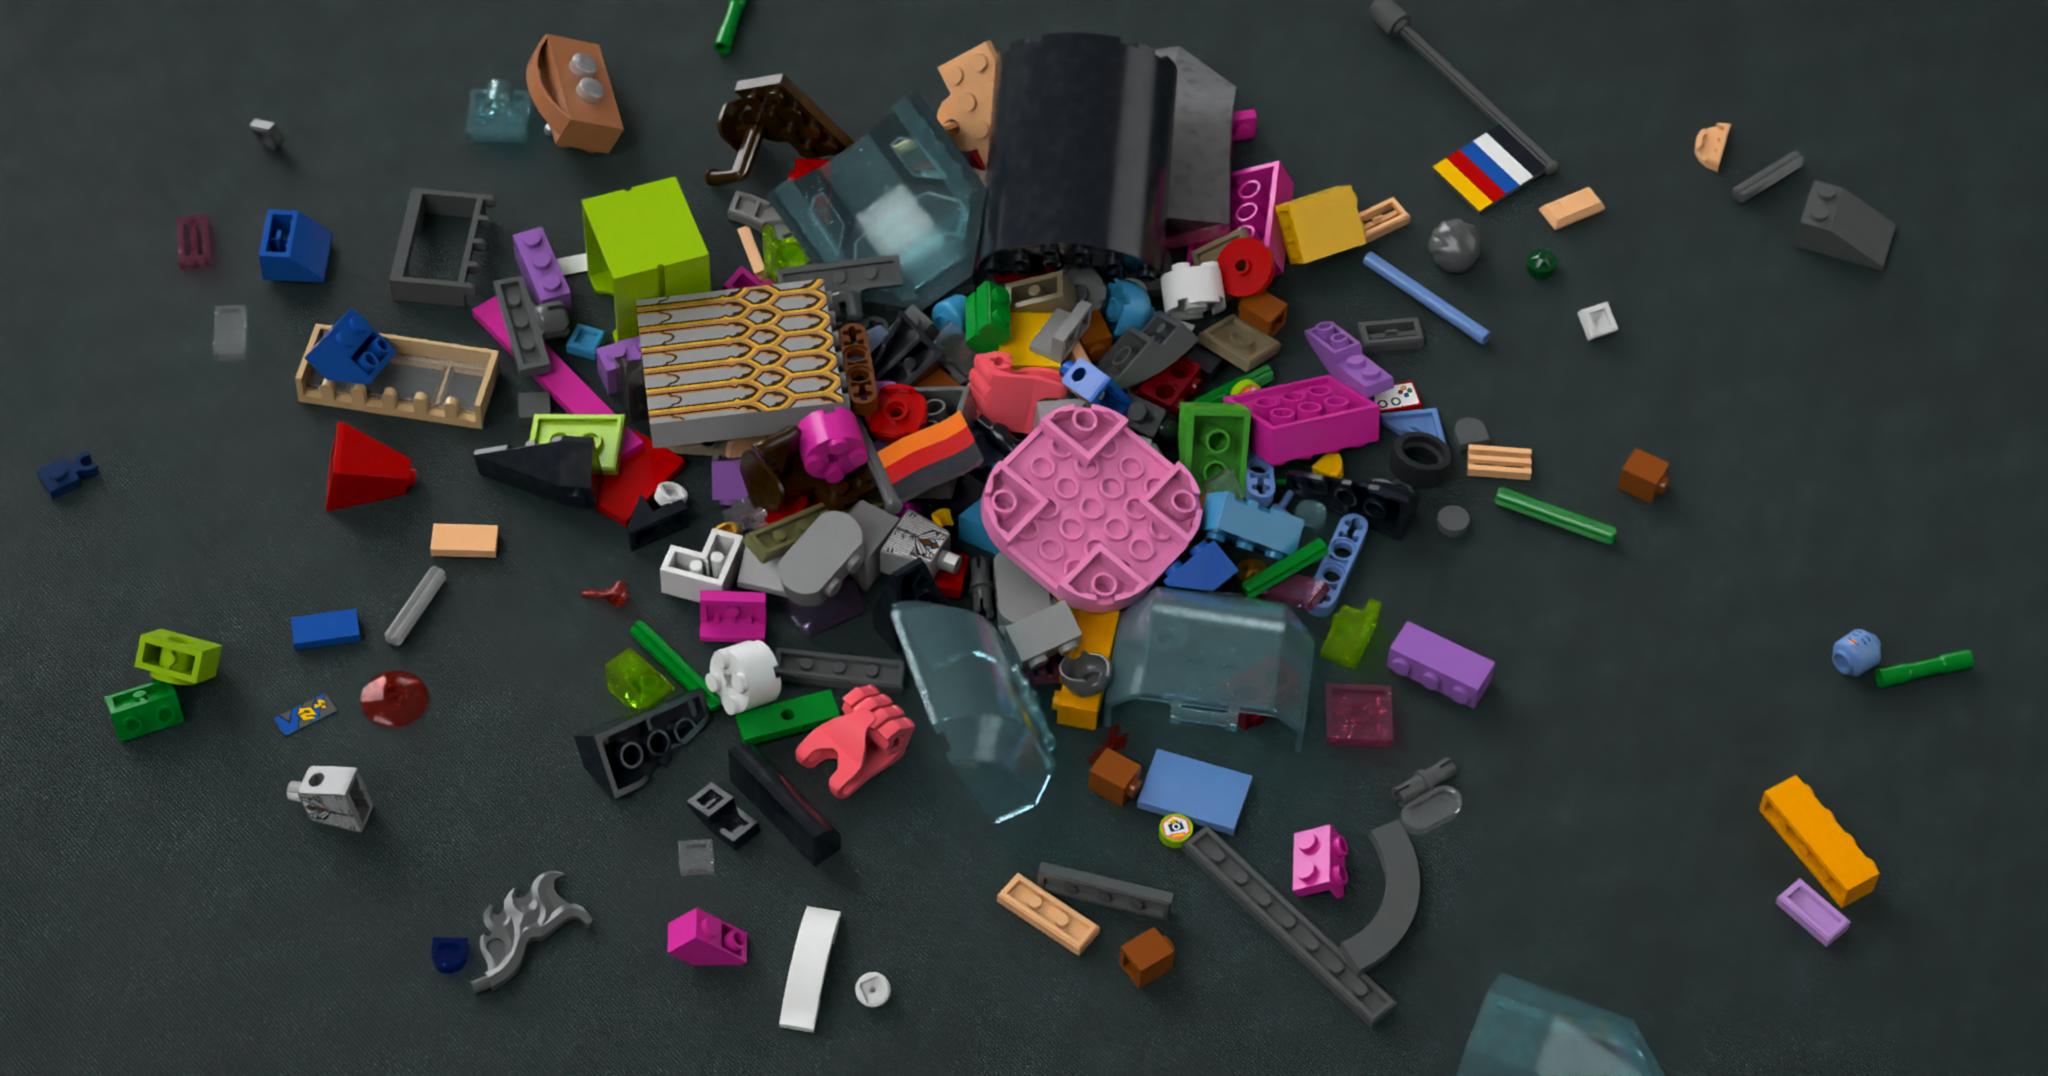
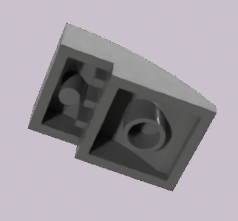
[1095,310,1199,389]

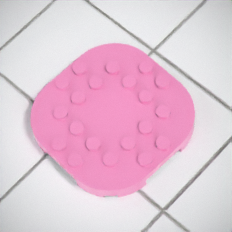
[981,404,1203,613]

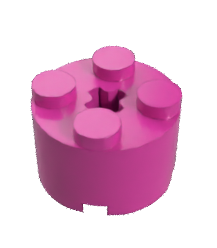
[798,408,868,483]

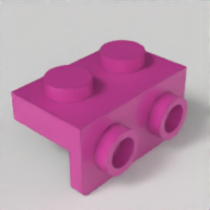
[699,591,767,642]
[1292,824,1348,899]

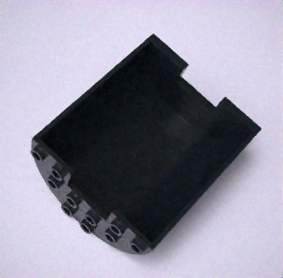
[979,32,1177,282]

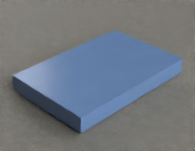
[1137,749,1253,835]

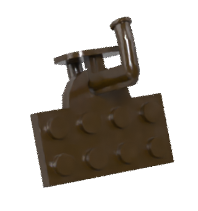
[704,73,855,186]
[739,426,879,512]

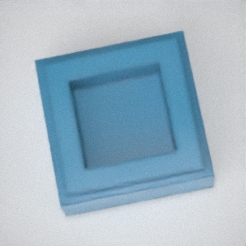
[566,323,607,361]

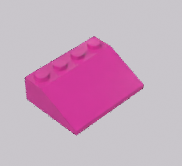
[1186,160,1294,276]
[1223,374,1380,466]

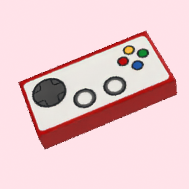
[1363,381,1422,413]

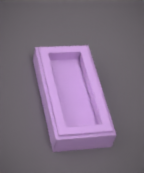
[1776,878,1851,947]

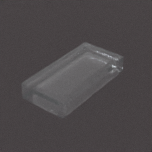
[213,305,247,361]

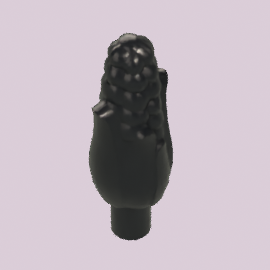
[974,414,1022,458]

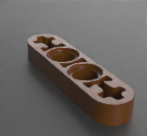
[838,323,878,416]

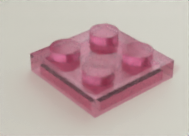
[1324,683,1393,748]

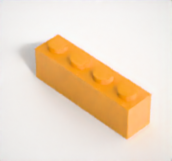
[1052,609,1121,730]
[1759,775,1880,908]

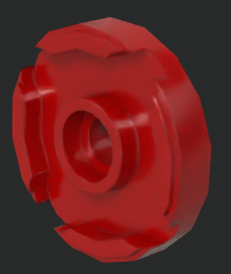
[1217,237,1275,299]
[865,384,929,443]

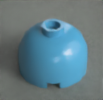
[1102,278,1155,341]

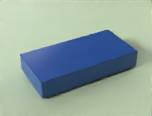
[291,608,361,650]

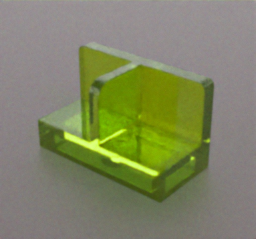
[762,225,806,284]
[1320,598,1382,669]

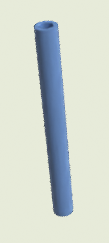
[1363,251,1491,345]

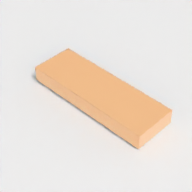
[997,873,1100,956]

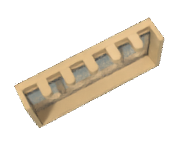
[295,323,501,430]

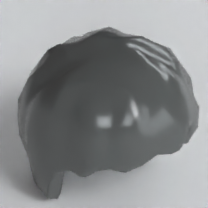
[1428,219,1482,273]

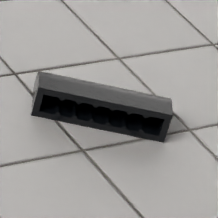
[728,743,841,867]

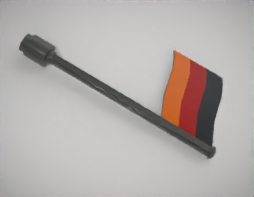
[835,350,984,514]

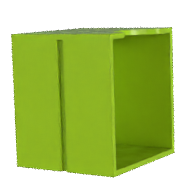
[581,176,711,343]

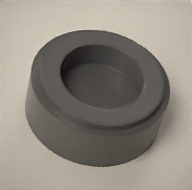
[1437,505,1470,537]

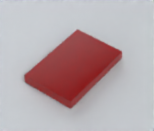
[593,430,686,528]

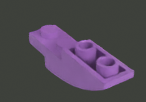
[1305,321,1394,398]

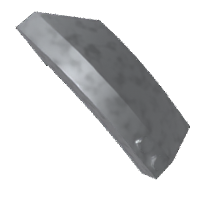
[1155,46,1238,236]

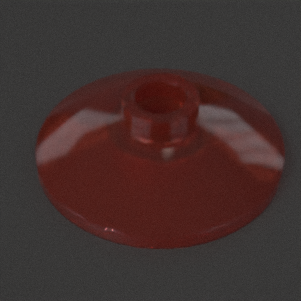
[361,670,428,727]

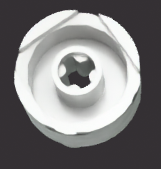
[1160,261,1226,320]
[705,640,781,715]

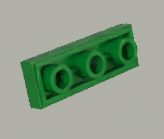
[735,689,840,744]

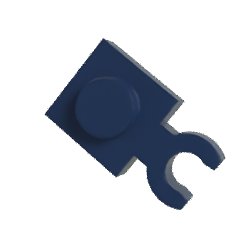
[36,451,99,500]

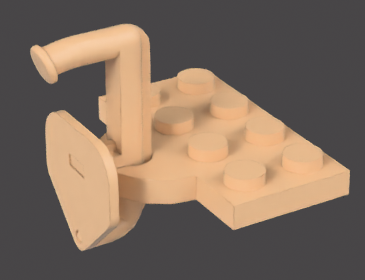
[894,40,997,168]

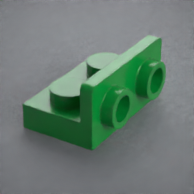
[104,680,184,742]

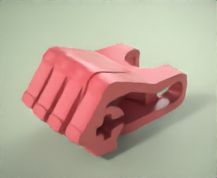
[967,351,1070,434]
[795,684,915,799]

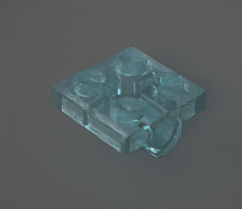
[465,78,531,143]

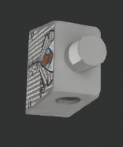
[880,509,962,579]
[287,766,374,833]

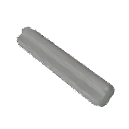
[385,566,446,646]

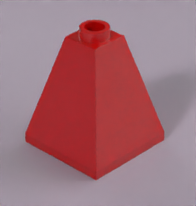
[325,422,416,511]

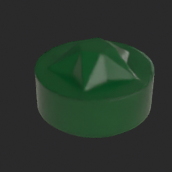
[1526,249,1557,279]

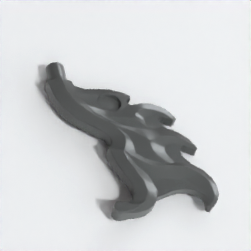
[470,871,593,995]

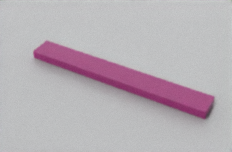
[472,296,644,463]

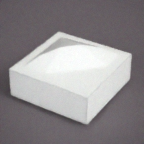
[1577,301,1619,341]

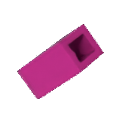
[667,908,747,965]

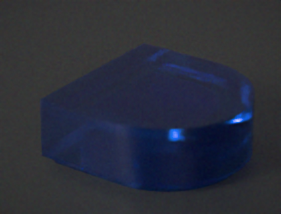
[431,937,469,974]

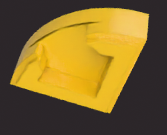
[1311,452,1344,476]

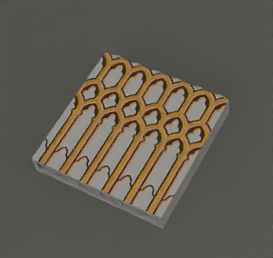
[635,279,851,448]

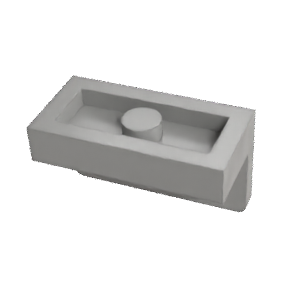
[1029,299,1092,364]

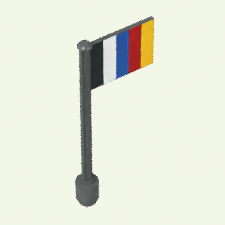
[1369,0,1559,215]

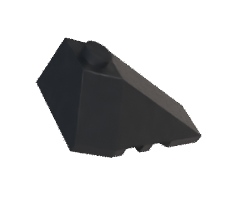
[473,436,604,508]

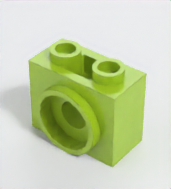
[134,629,222,685]

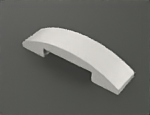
[779,906,841,1033]

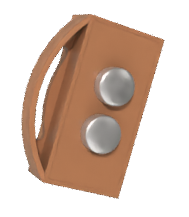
[526,34,624,154]

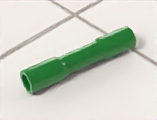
[713,0,747,55]
[1875,649,1974,688]

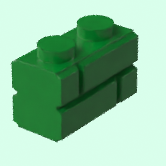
[965,281,1011,354]

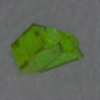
[605,647,674,709]

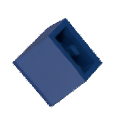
[259,209,333,283]
[304,308,397,385]
[1163,539,1239,592]

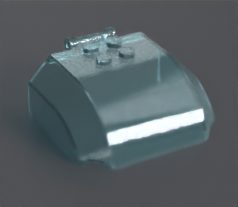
[1104,586,1315,753]
[891,600,1057,824]

